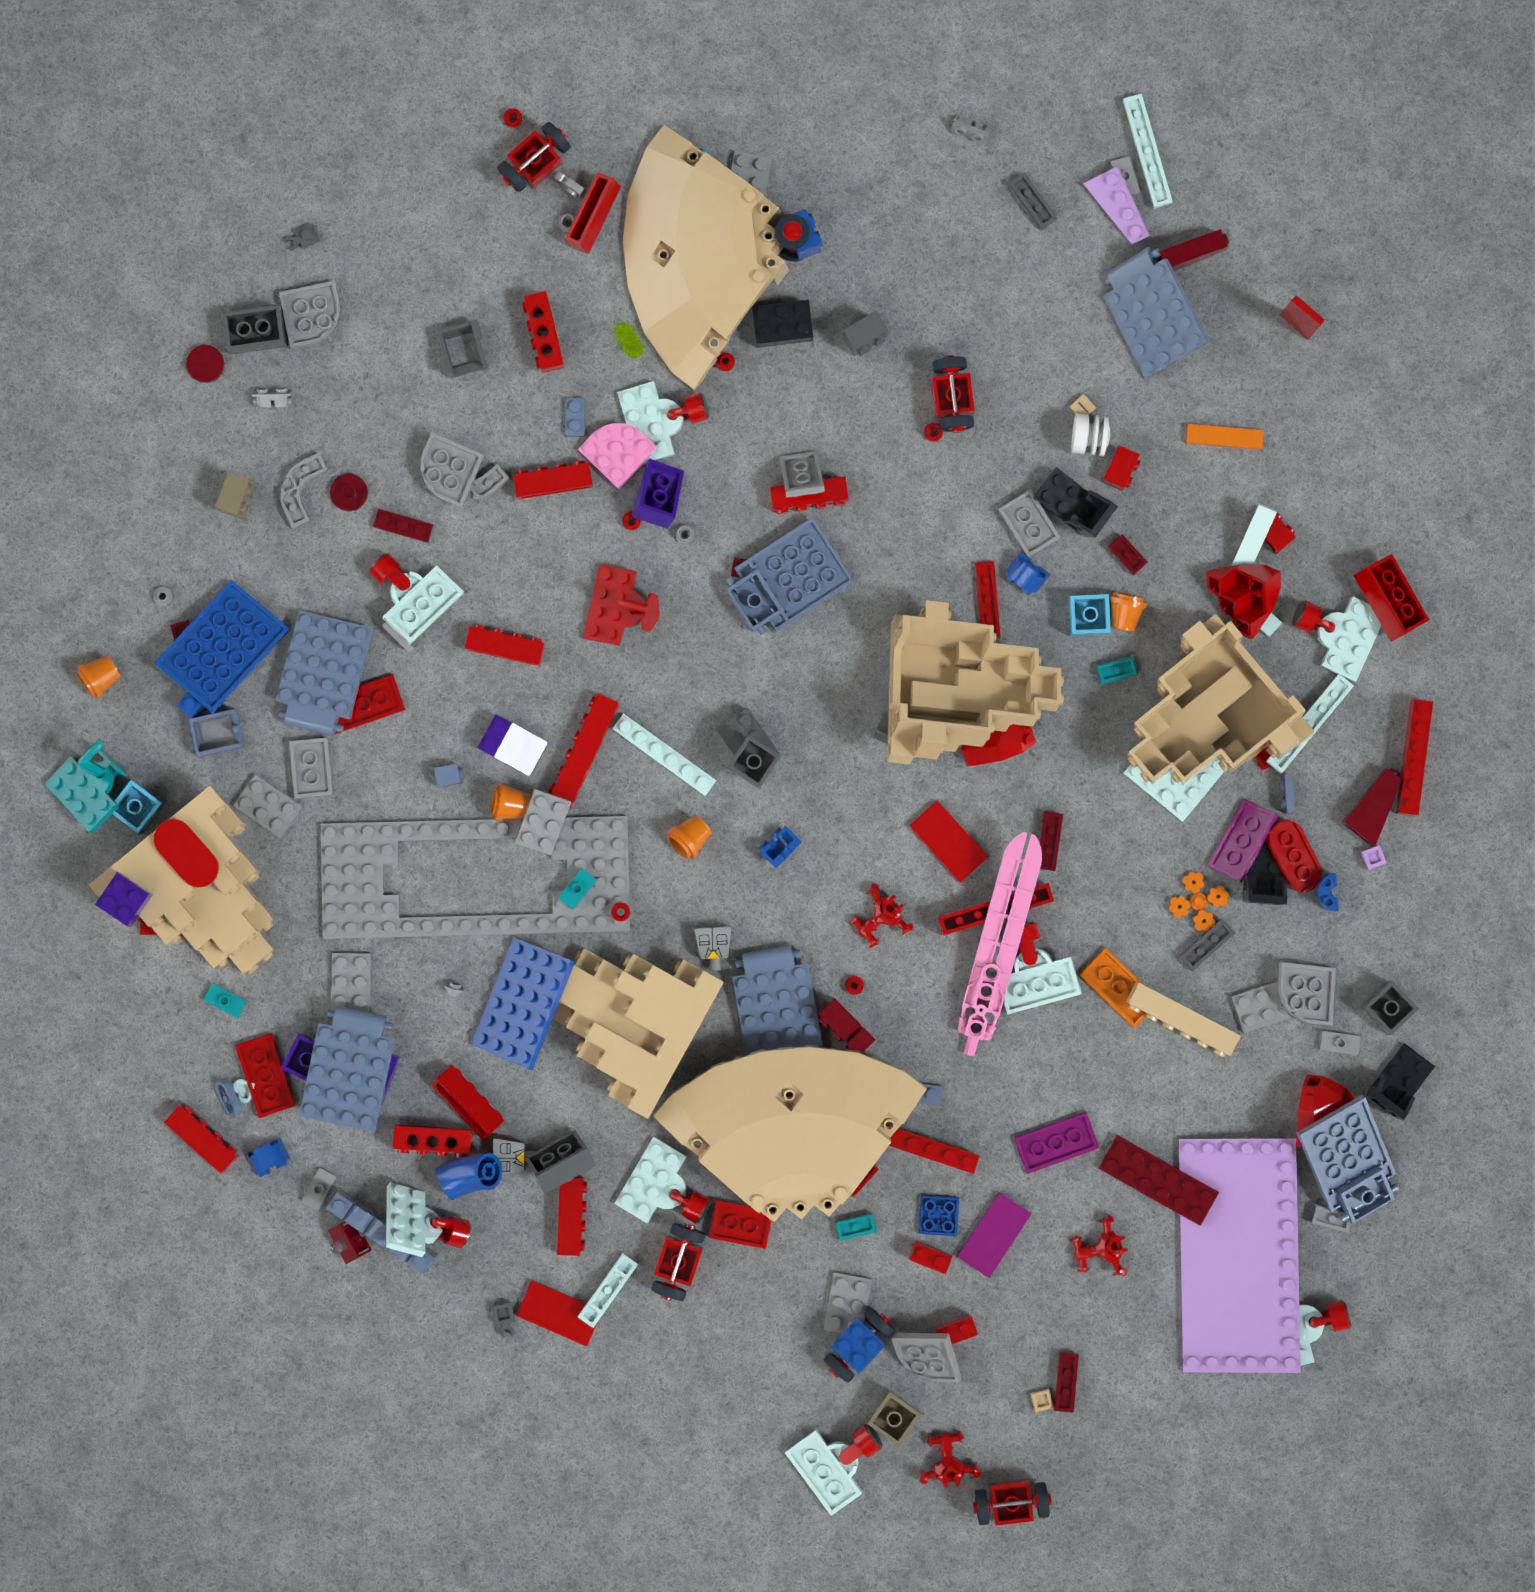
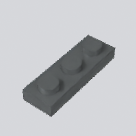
[1009,172,1058,230]
[1179,919,1235,971]

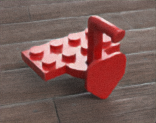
[583,564,660,646]

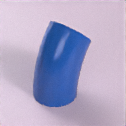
[435,1153,503,1200]

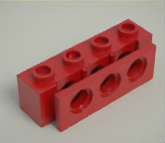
[522,291,565,373]
[392,1125,473,1157]

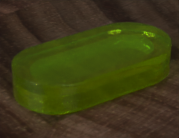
[615,323,644,359]

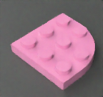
[578,423,658,489]

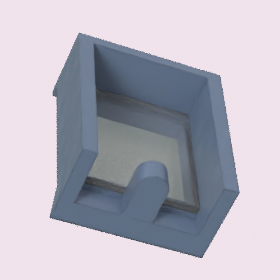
[188,709,245,757]

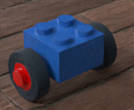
[775,209,823,262]
[823,1308,896,1383]

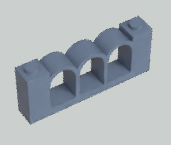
[326,1190,438,1274]

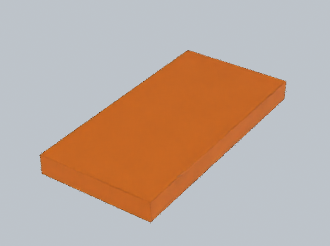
[1079,947,1147,1028]

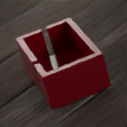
[818,998,876,1053]

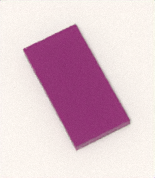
[1208,799,1278,883]
[1014,1112,1099,1174]
[957,1192,1032,1278]

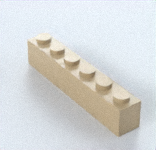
[1126,982,1241,1057]

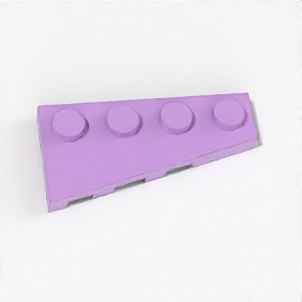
[1083,166,1150,244]

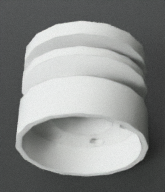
[1071,413,1110,457]

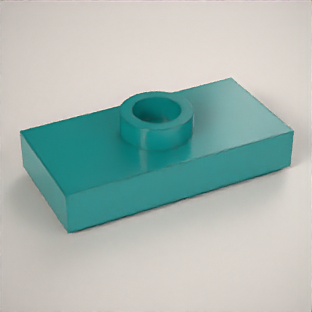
[1096,656,1138,685]
[558,868,597,910]
[204,983,247,1018]
[835,1213,877,1241]

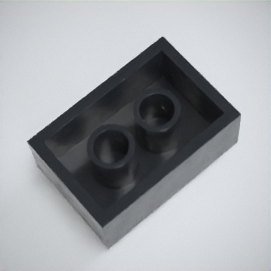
[752,300,814,348]

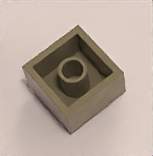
[215,471,257,520]
[867,1389,922,1446]

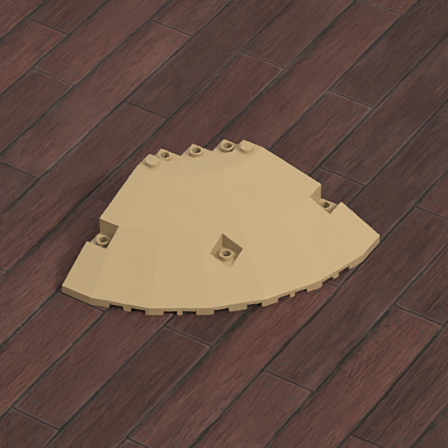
[623,125,789,391]
[653,1045,927,1222]

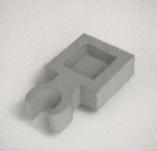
[554,171,585,198]

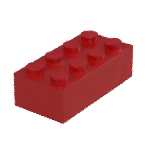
[1353,554,1430,642]

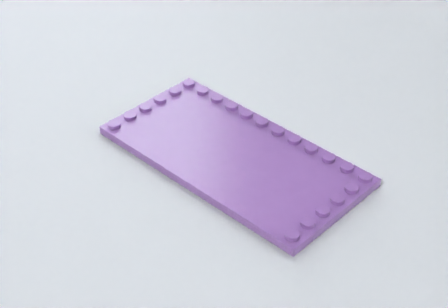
[1179,1138,1301,1373]

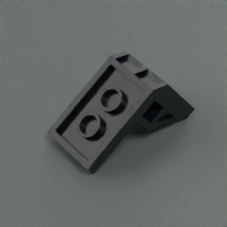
[1033,467,1118,538]
[1242,839,1288,905]
[1366,1043,1435,1120]

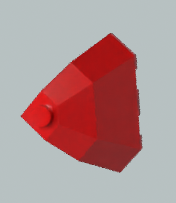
[1206,564,1281,640]
[961,724,1037,766]

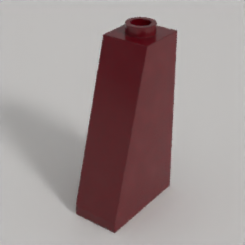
[1157,229,1229,272]
[1342,768,1402,847]

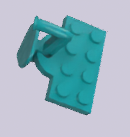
[45,738,127,834]

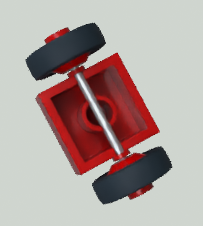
[497,122,571,192]
[931,355,975,433]
[651,1223,705,1301]
[973,1479,1052,1526]

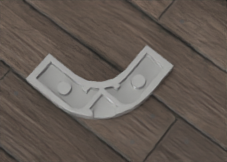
[280,453,328,530]
[466,464,510,500]

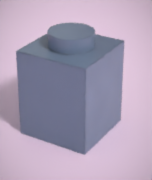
[434,764,464,788]

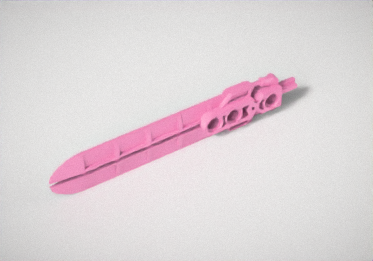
[958,832,1042,1056]

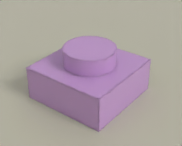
[1361,845,1387,870]

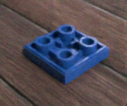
[918,1195,959,1236]

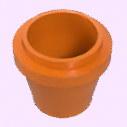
[1109,592,1147,631]
[76,655,121,698]
[491,783,530,821]
[667,815,712,859]

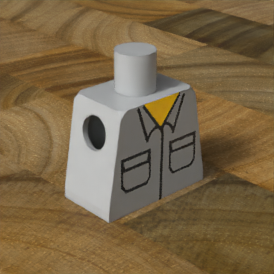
[695,927,731,971]
[493,1138,537,1175]

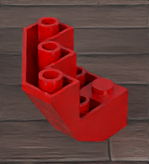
[1296,1074,1355,1148]

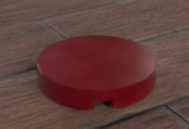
[186,345,225,383]
[330,473,368,512]

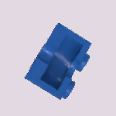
[1006,551,1051,595]
[758,826,802,868]
[1315,873,1339,911]
[246,1138,290,1177]

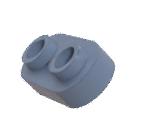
[215,1079,242,1117]

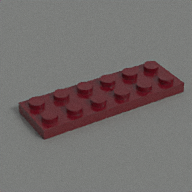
[1098,1134,1219,1226]

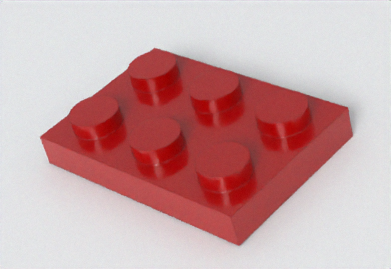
[709,1200,771,1249]

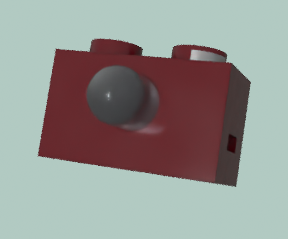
[328,1221,372,1264]

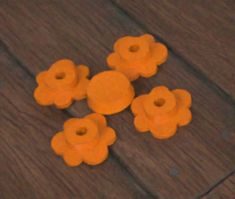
[1169,871,1229,932]

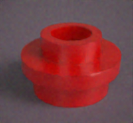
[503,108,522,128]
[716,352,735,372]
[924,423,943,442]
[622,511,641,531]
[611,902,630,922]
[845,976,864,995]

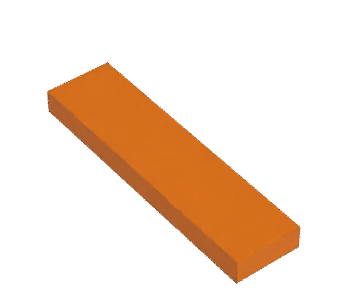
[1186,424,1264,450]

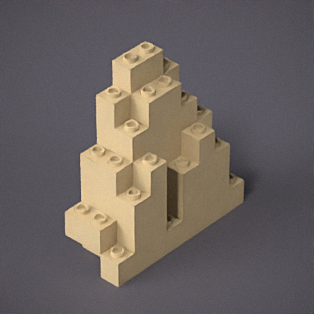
[887,600,1064,765]
[1128,614,1315,785]
[89,786,275,974]
[553,948,724,1119]

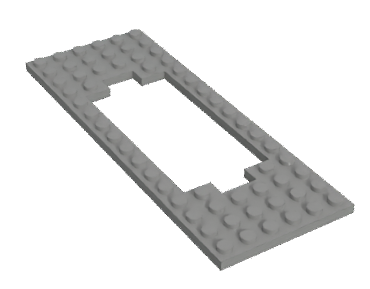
[321,816,630,939]

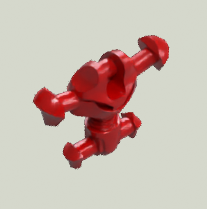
[849,883,914,948]
[1070,1214,1128,1276]
[919,1430,981,1488]

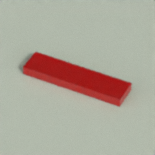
[975,561,1001,638]

